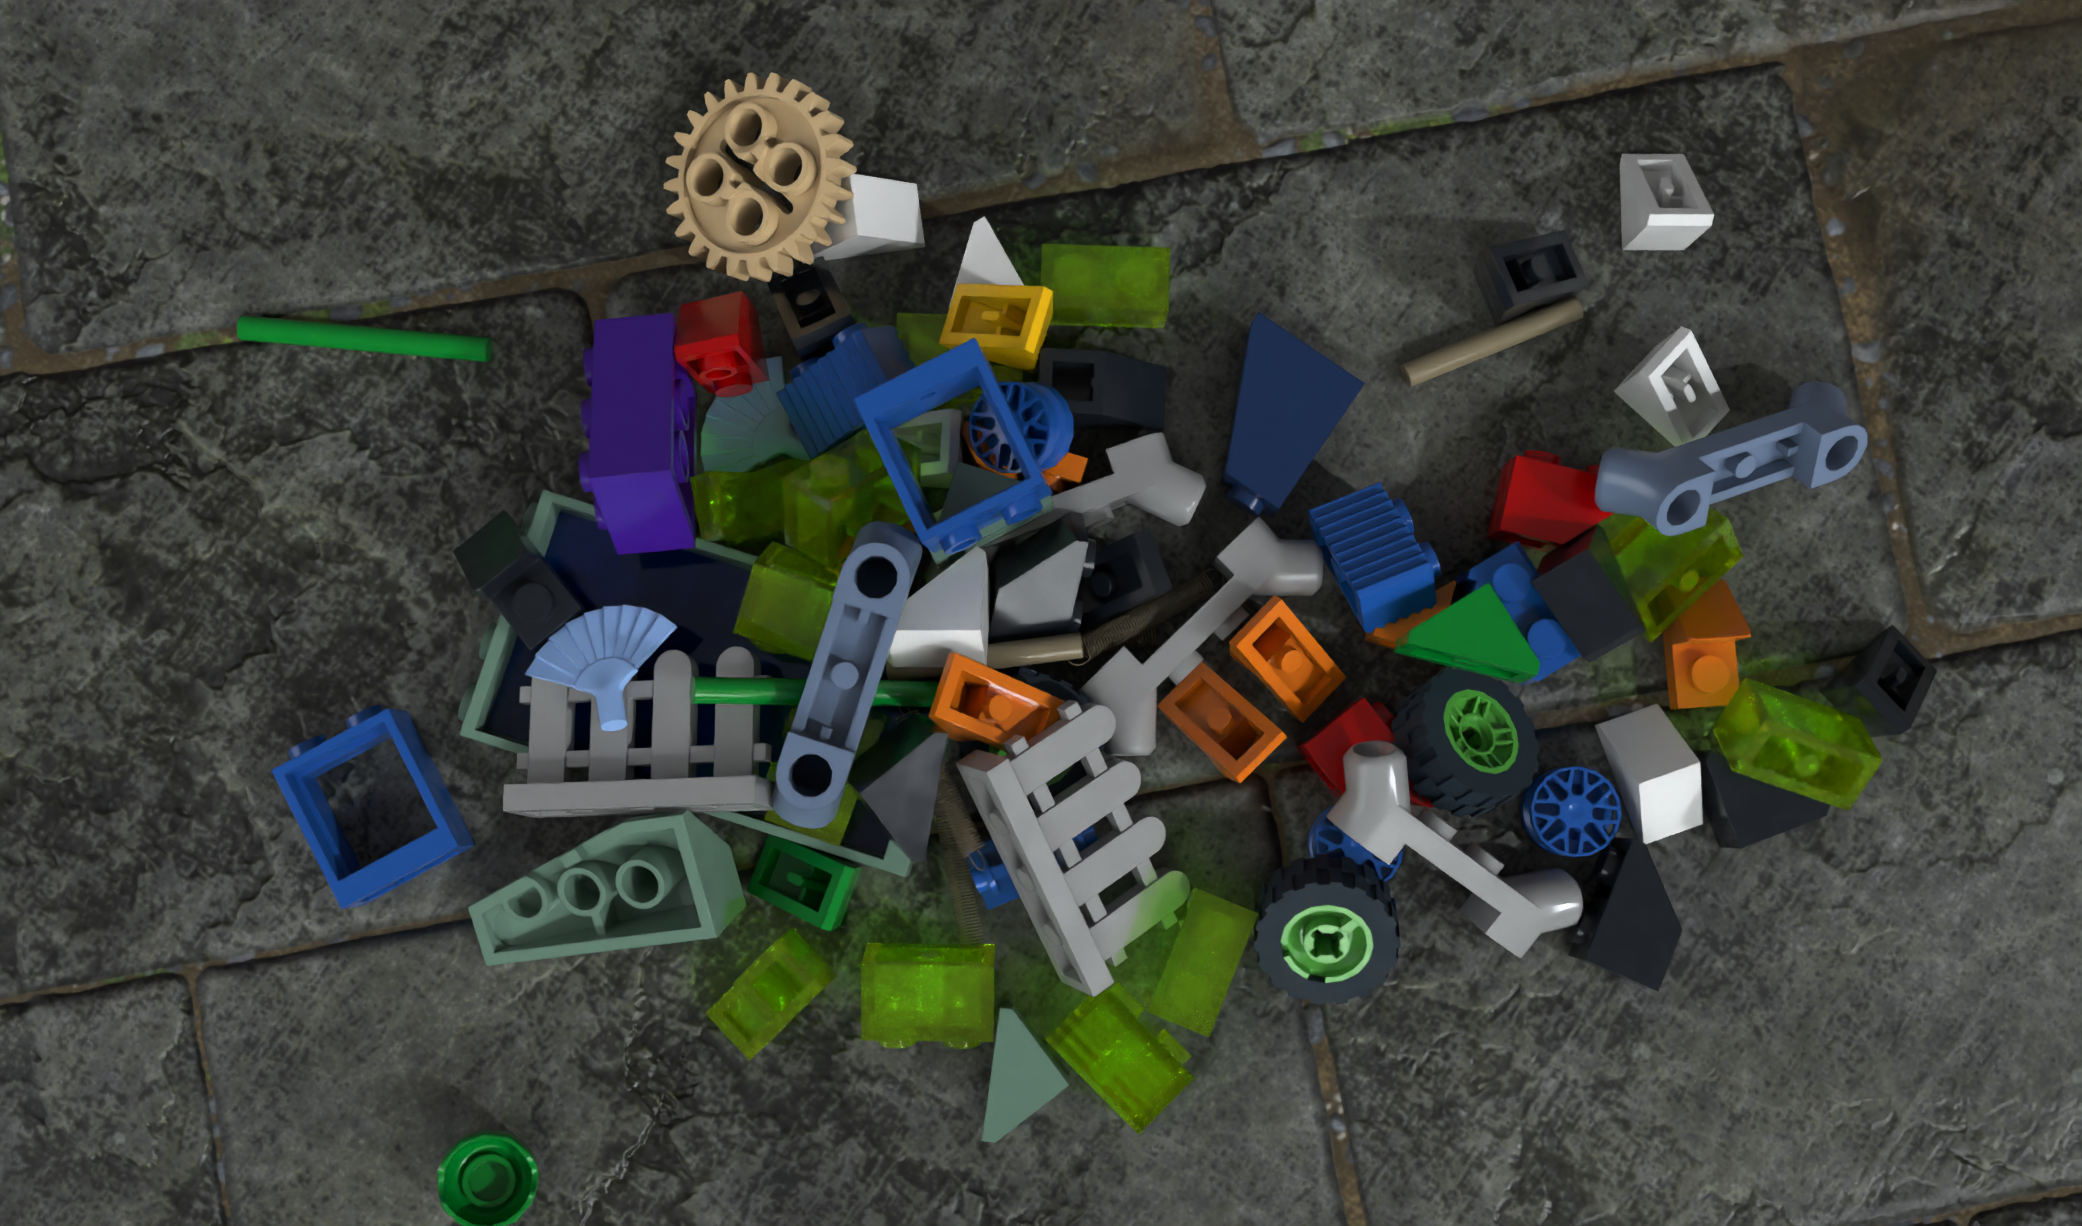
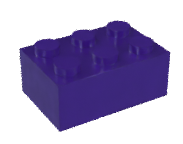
[579,313,697,555]

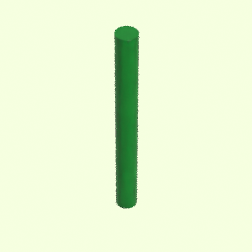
[237,315,493,362]
[689,676,940,707]

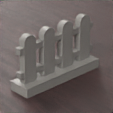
[503,646,775,818]
[956,700,1190,997]

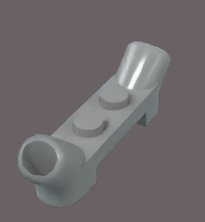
[923,432,1207,584]
[1077,517,1323,756]
[1326,740,1583,958]

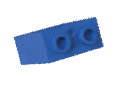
[853,338,1053,555]
[271,704,476,909]

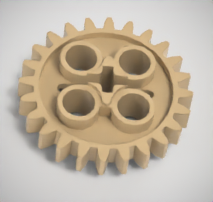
[664,72,857,282]

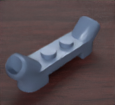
[1594,381,1868,536]
[771,521,923,829]

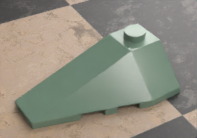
[468,810,747,966]

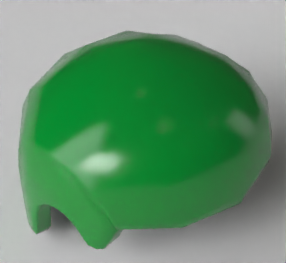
[437,1128,539,1226]

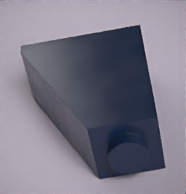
[1220,312,1365,517]

